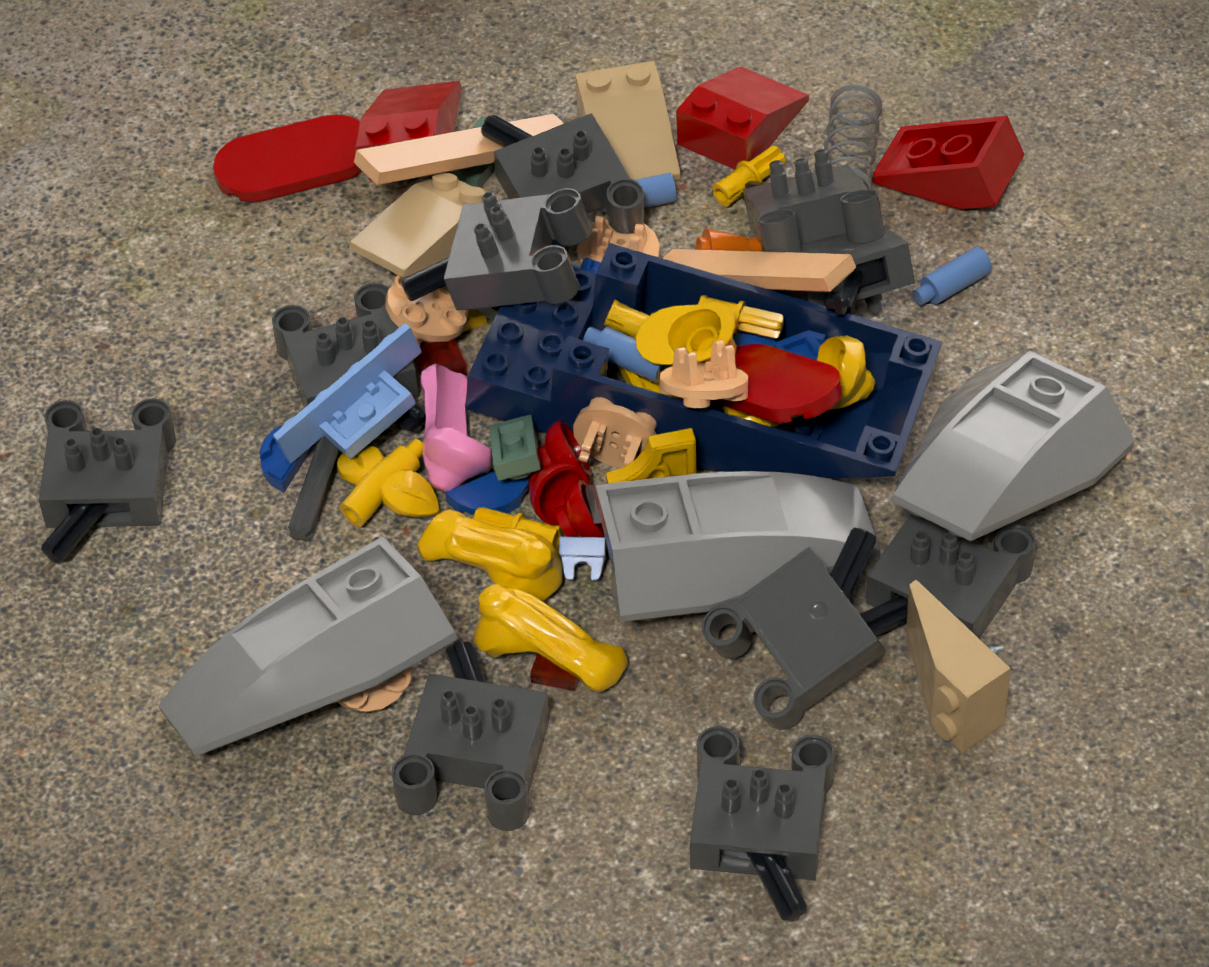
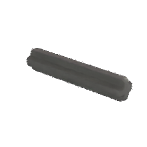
[288,436,342,542]

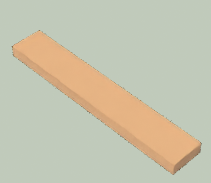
[354,114,564,185]
[663,249,856,292]

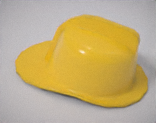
[636,302,737,365]

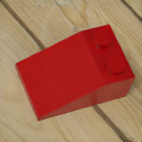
[676,66,809,169]
[356,81,462,181]
[872,116,1025,209]

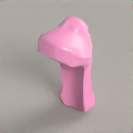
[420,364,493,492]

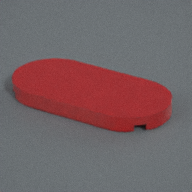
[213,114,362,202]
[710,344,842,423]

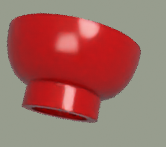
[538,419,592,477]
[529,463,590,525]
[555,479,605,538]

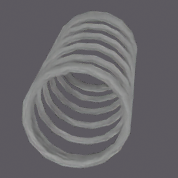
[824,85,882,189]

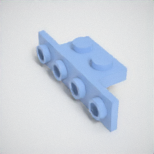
[273,323,422,463]

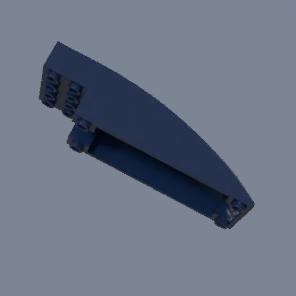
[466,243,942,478]

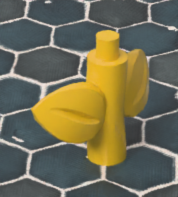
[337,439,440,527]

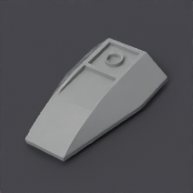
[891,351,1135,541]
[586,471,880,622]
[159,536,458,757]

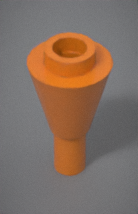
[695,228,762,252]

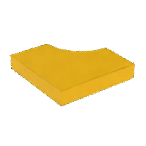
[606,428,696,483]

